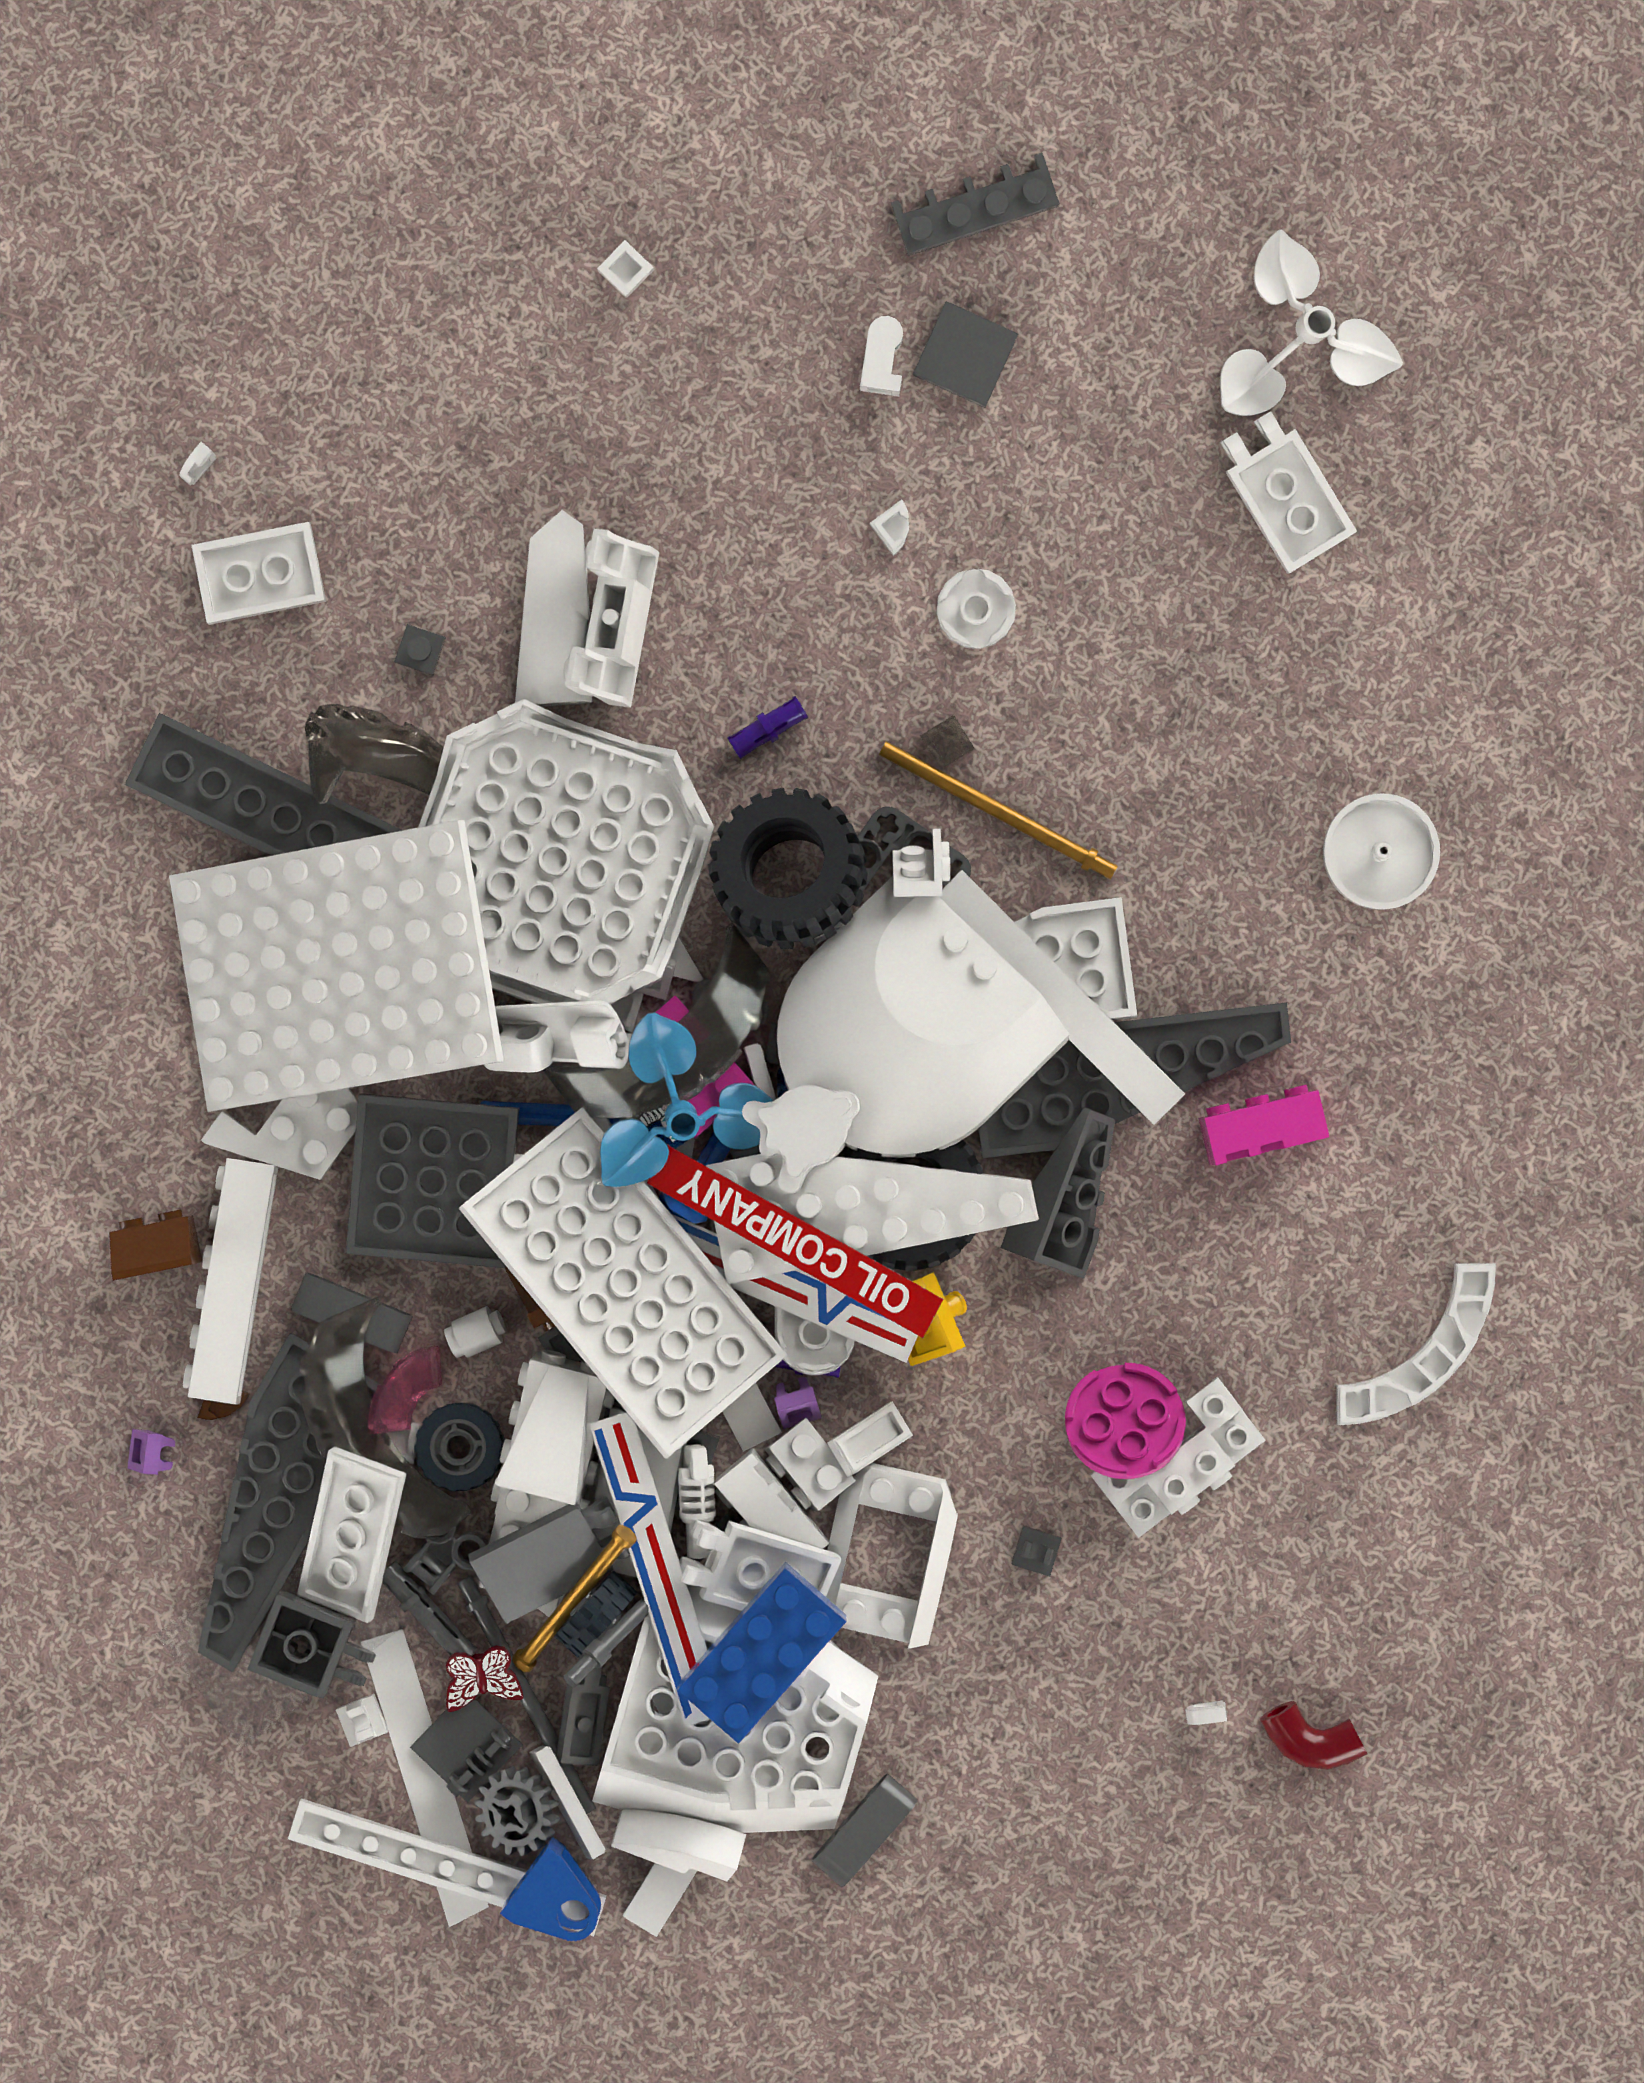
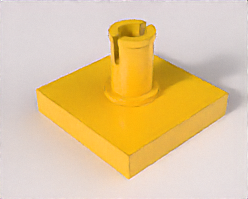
[908,1272,967,1366]

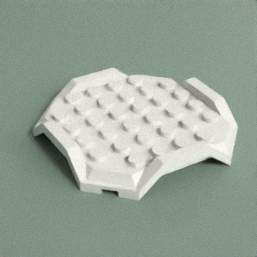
[418,699,714,1005]

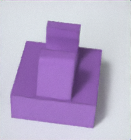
[774,1377,822,1429]
[127,1429,175,1475]

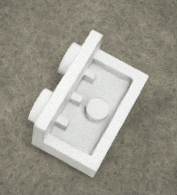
[765,1418,856,1512]

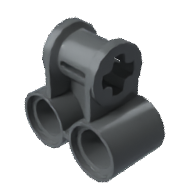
[403,1505,489,1595]

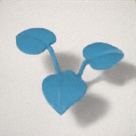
[600,1012,773,1187]

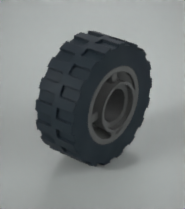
[414,1403,505,1492]
[554,1571,638,1658]

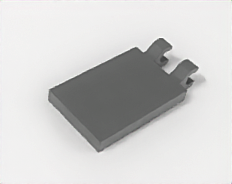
[468,1497,630,1624]

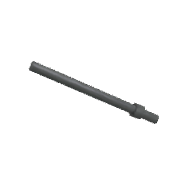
[563,1514,736,1687]

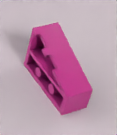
[1198,1084,1330,1166]

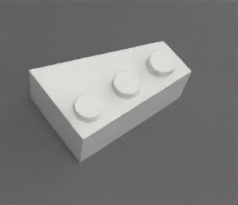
[714,1448,829,1549]

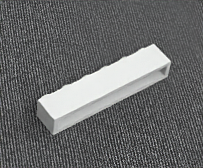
[183,1158,278,1404]

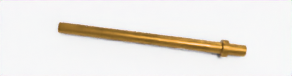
[879,741,1118,880]

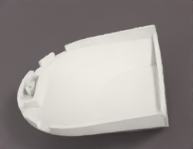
[777,876,1069,1158]

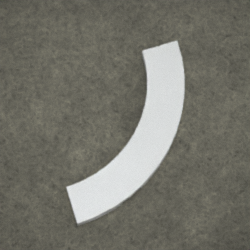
[1336,1263,1496,1425]

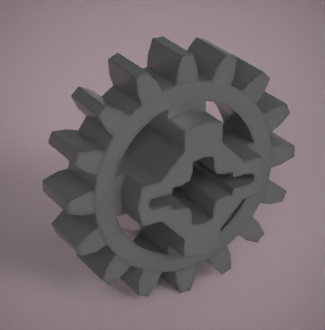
[474,1766,560,1856]

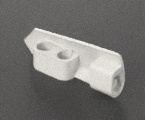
[515,510,592,706]
[484,1001,629,1073]

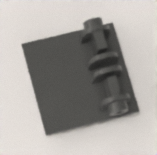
[410,1699,523,1803]

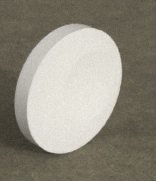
[1323,793,1440,910]

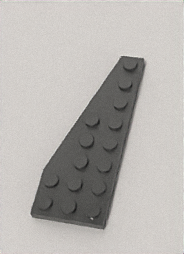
[978,1002,1291,1158]
[198,1333,395,1672]

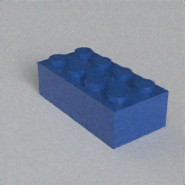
[677,1562,847,1744]

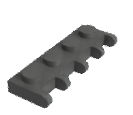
[891,153,1060,256]

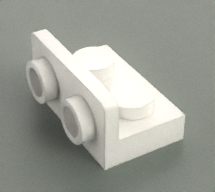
[893,829,950,897]

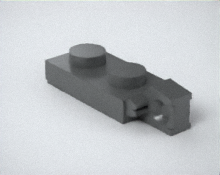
[556,1654,610,1766]

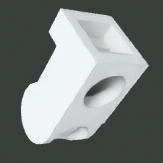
[860,316,903,397]

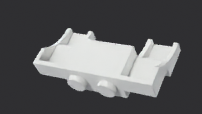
[563,529,659,707]
[1090,1377,1265,1538]

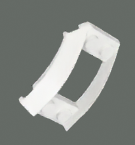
[826,1463,958,1649]

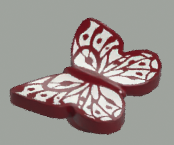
[446,1645,523,1712]

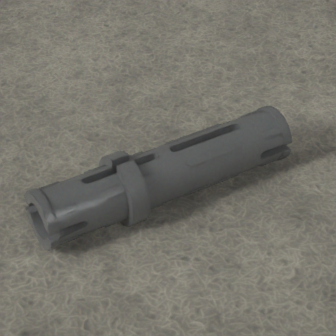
[382,1560,477,1656]

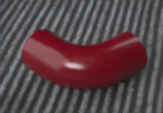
[1260,1701,1367,1770]

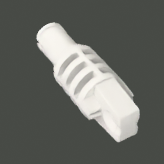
[678,1444,716,1559]

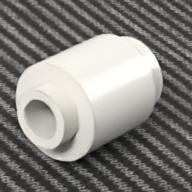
[444,1306,507,1358]

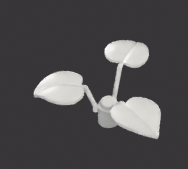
[1220,230,1403,416]

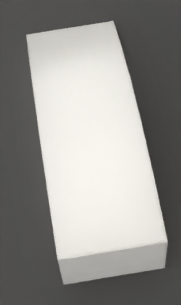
[611,1808,746,1882]

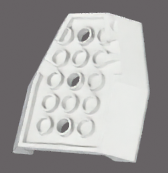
[592,1584,878,1833]

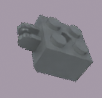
[247,1590,376,1698]

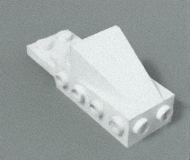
[479,1350,615,1607]

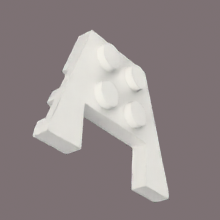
[201,1088,358,1180]

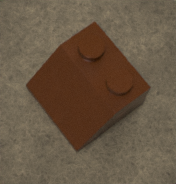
[109,1209,203,1281]

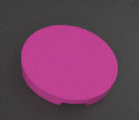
[1065,1362,1186,1479]

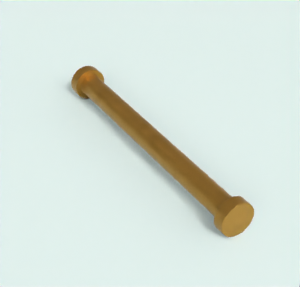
[512,1525,637,1672]

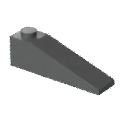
[1000,1108,1115,1279]

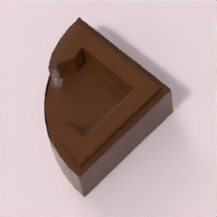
[197,1390,250,1420]

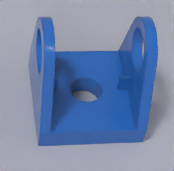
[500,1837,601,1941]

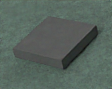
[913,301,1018,408]

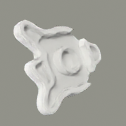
[742,1085,860,1193]

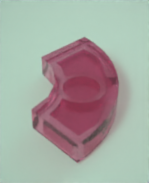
[368,1346,442,1434]

